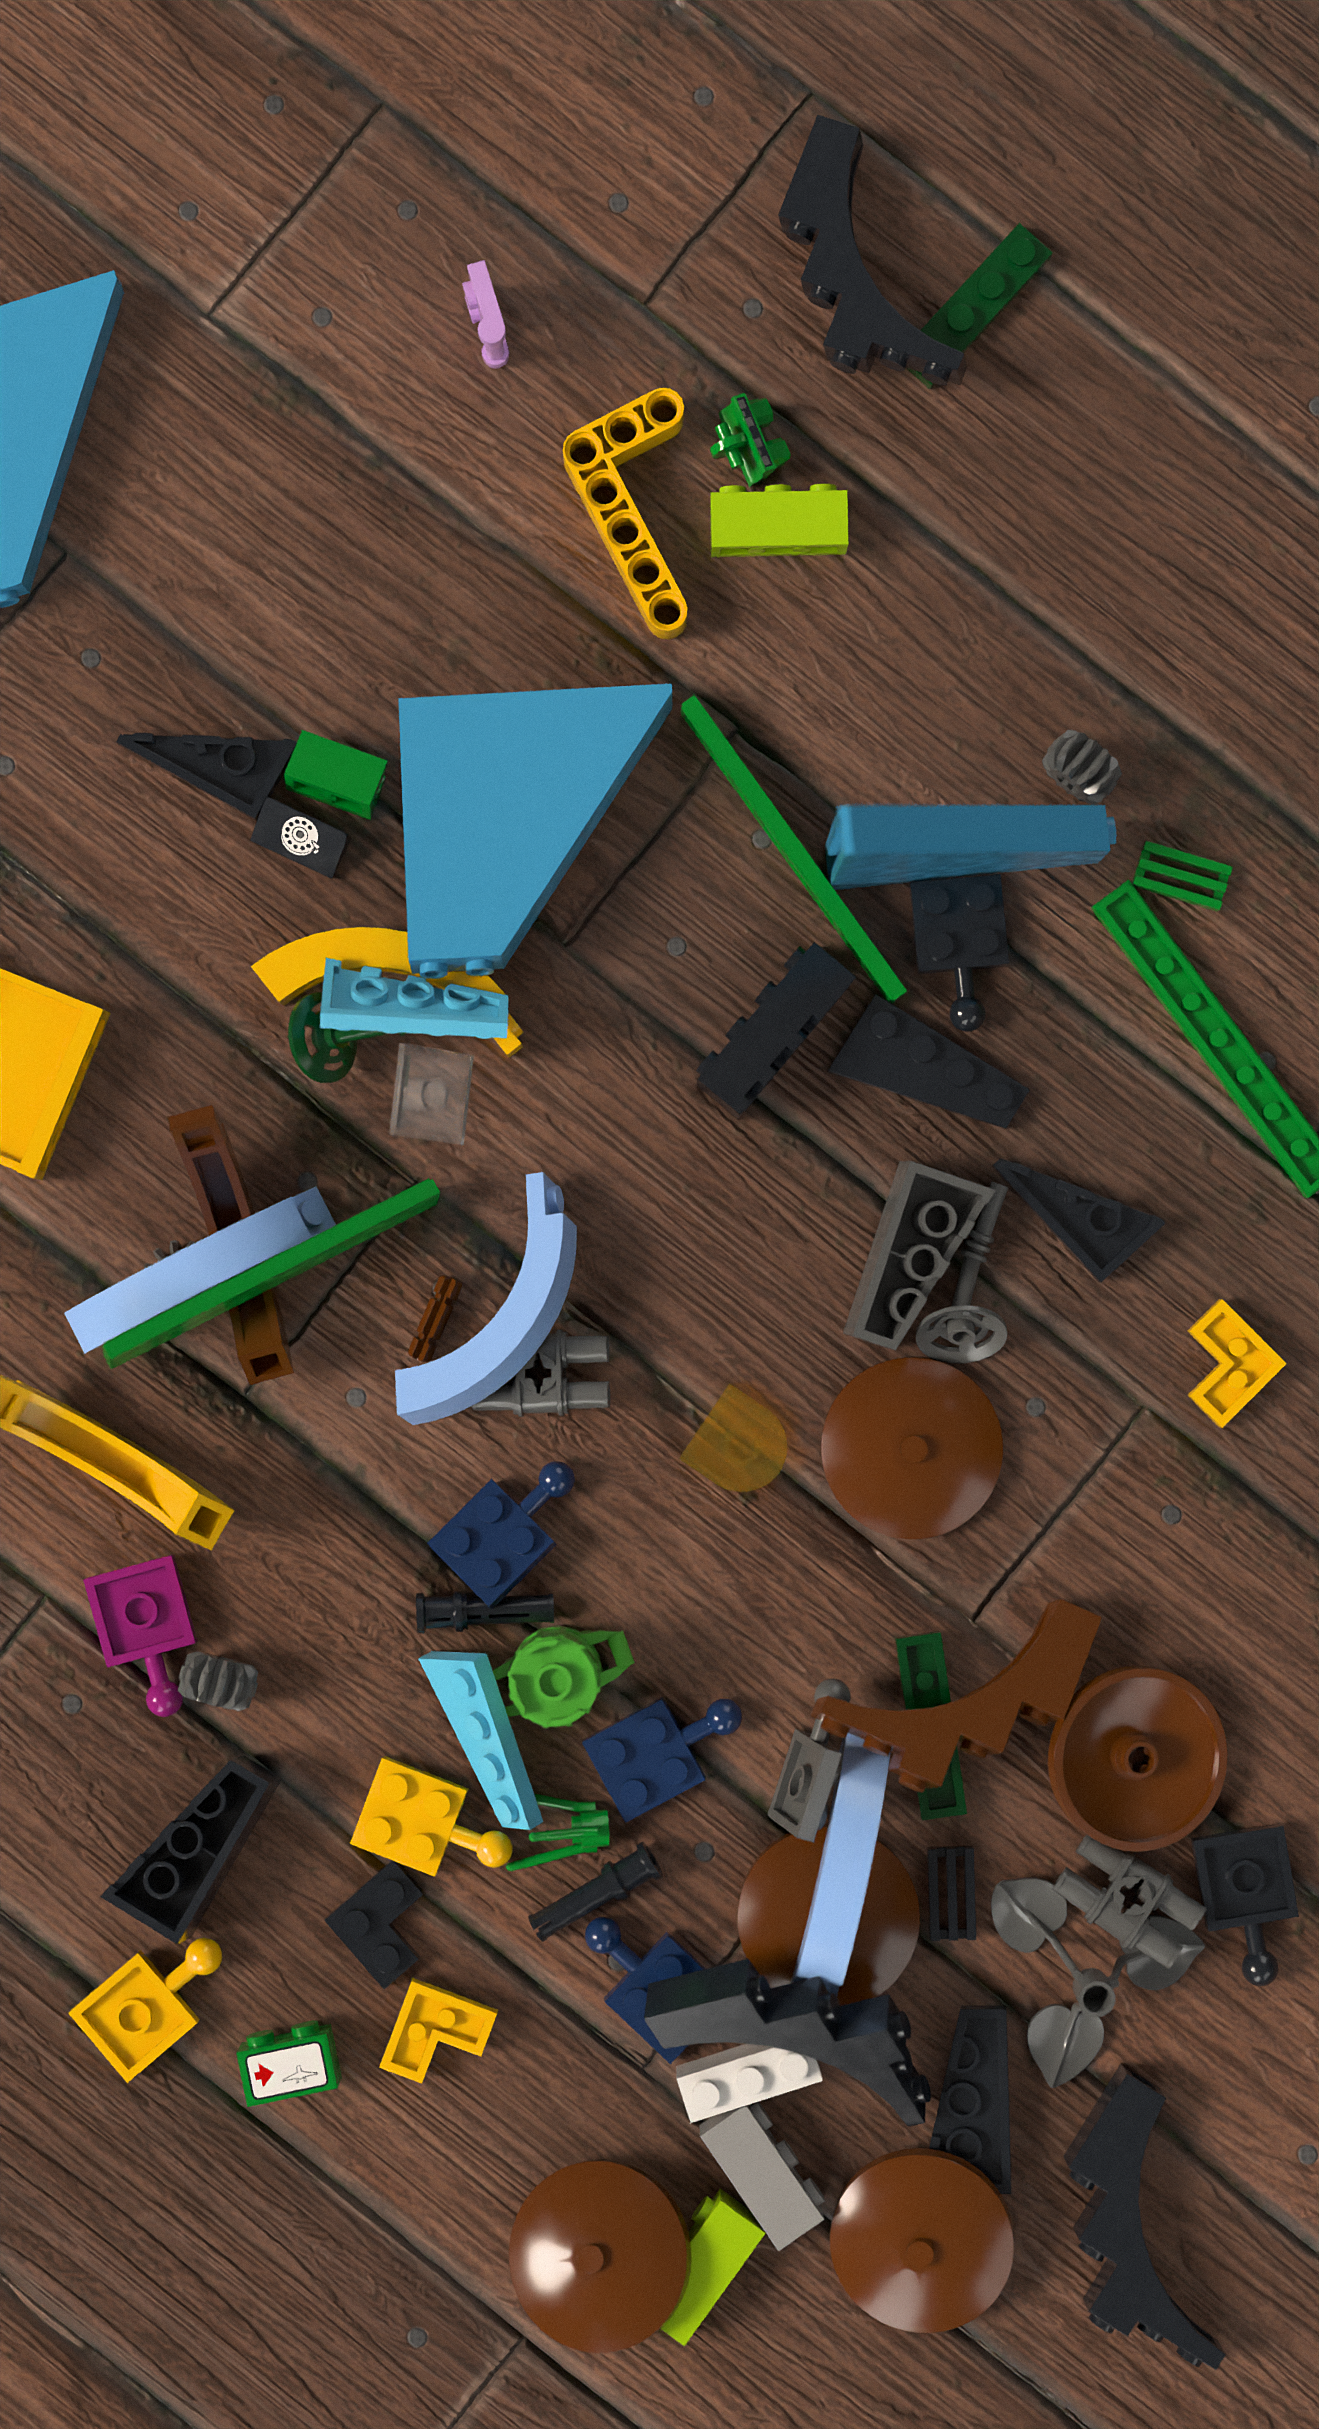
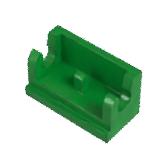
[284,730,388,820]

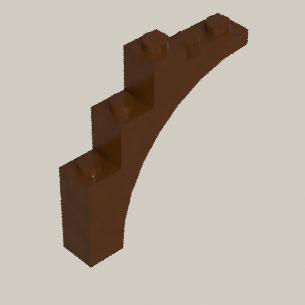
[811,1599,1102,1792]

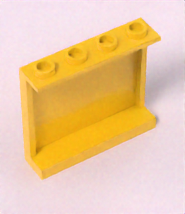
[0,968,111,1180]

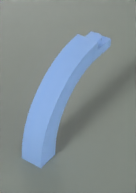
[395,1172,577,1425]
[64,1186,336,1353]
[791,1733,891,1996]

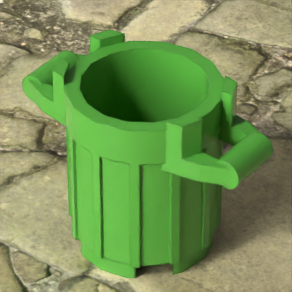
[493,1625,635,1728]

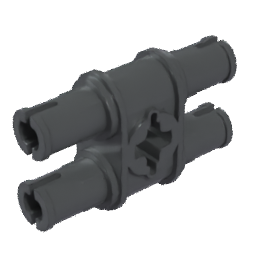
[472,1329,611,1417]
[1051,1835,1207,1969]

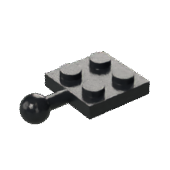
[909,874,1009,1032]
[1191,1823,1299,1986]

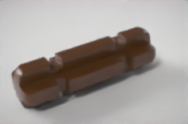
[408,1275,462,1363]

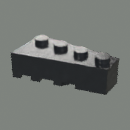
[696,942,856,1119]
[100,1755,282,1944]

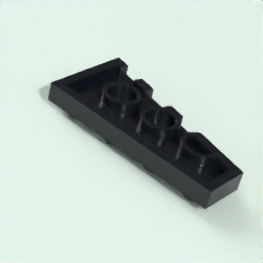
[827,994,1030,1129]
[929,2005,1012,2194]

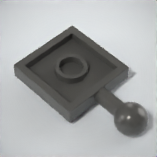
[767,1678,851,1842]

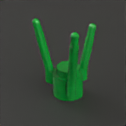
[506,1793,609,1871]

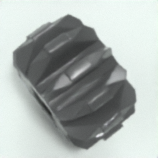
[1042,730,1122,805]
[178,1651,258,1711]

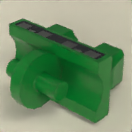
[710,393,791,488]

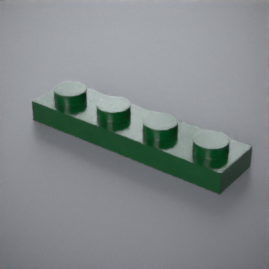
[905,223,1053,390]
[895,1631,967,1821]

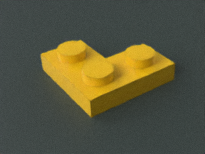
[1188,1299,1287,1428]
[379,1978,498,2084]

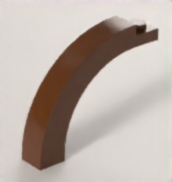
[168,1105,294,1385]

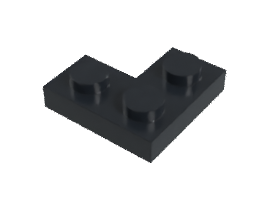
[324,1860,424,1989]

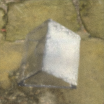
[389,1043,474,1145]

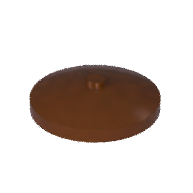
[821,1357,1003,1539]
[1048,1665,1228,1852]
[737,1824,920,2006]
[830,2148,1014,2333]
[509,2160,691,2353]

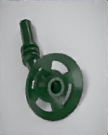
[288,992,415,1083]

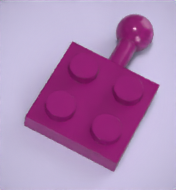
[83,1554,198,1717]

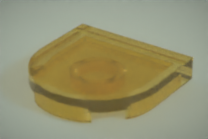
[679,1383,787,1492]

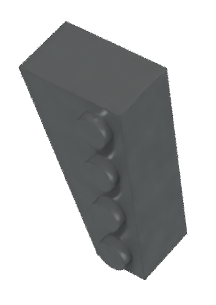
[843,1161,996,1350]

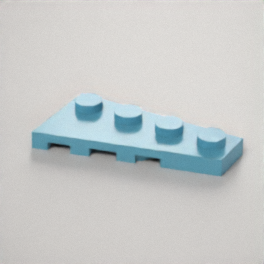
[320,958,508,1039]
[418,1651,543,1830]

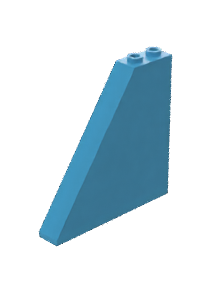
[0,270,124,608]
[398,683,672,979]
[825,805,1116,890]

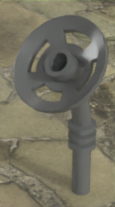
[916,1181,1009,1363]

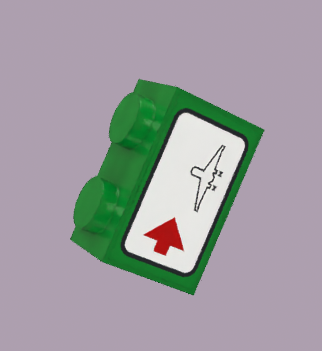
[236,2020,342,2107]

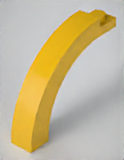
[251,927,524,1058]
[0,1374,235,1550]

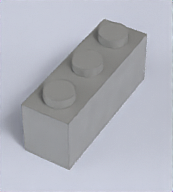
[699,2102,825,2251]

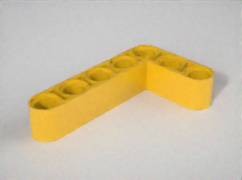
[563,388,687,640]

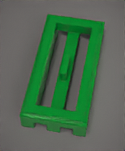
[1132,841,1233,912]

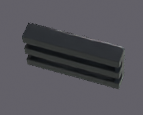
[927,1846,976,1941]

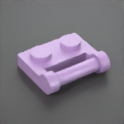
[462,260,509,369]

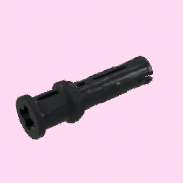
[416,1591,554,1634]
[528,1841,663,1942]

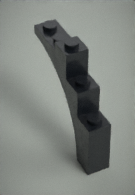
[778,115,967,386]
[644,1958,931,2127]
[1063,2064,1226,2370]

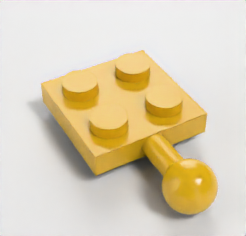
[350,1756,513,1877]
[68,1938,222,2083]

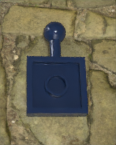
[427,1461,575,1609]
[582,1697,742,1823]
[585,1917,706,2064]

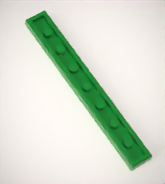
[681,695,907,1004]
[1091,880,1319,1198]
[102,1178,440,1370]

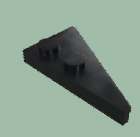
[116,733,297,821]
[992,1158,1165,1283]

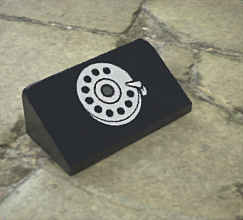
[250,797,351,879]

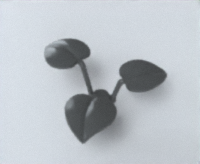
[991,1877,1205,2088]

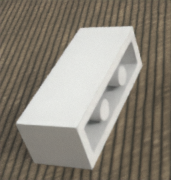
[676,2044,823,2123]

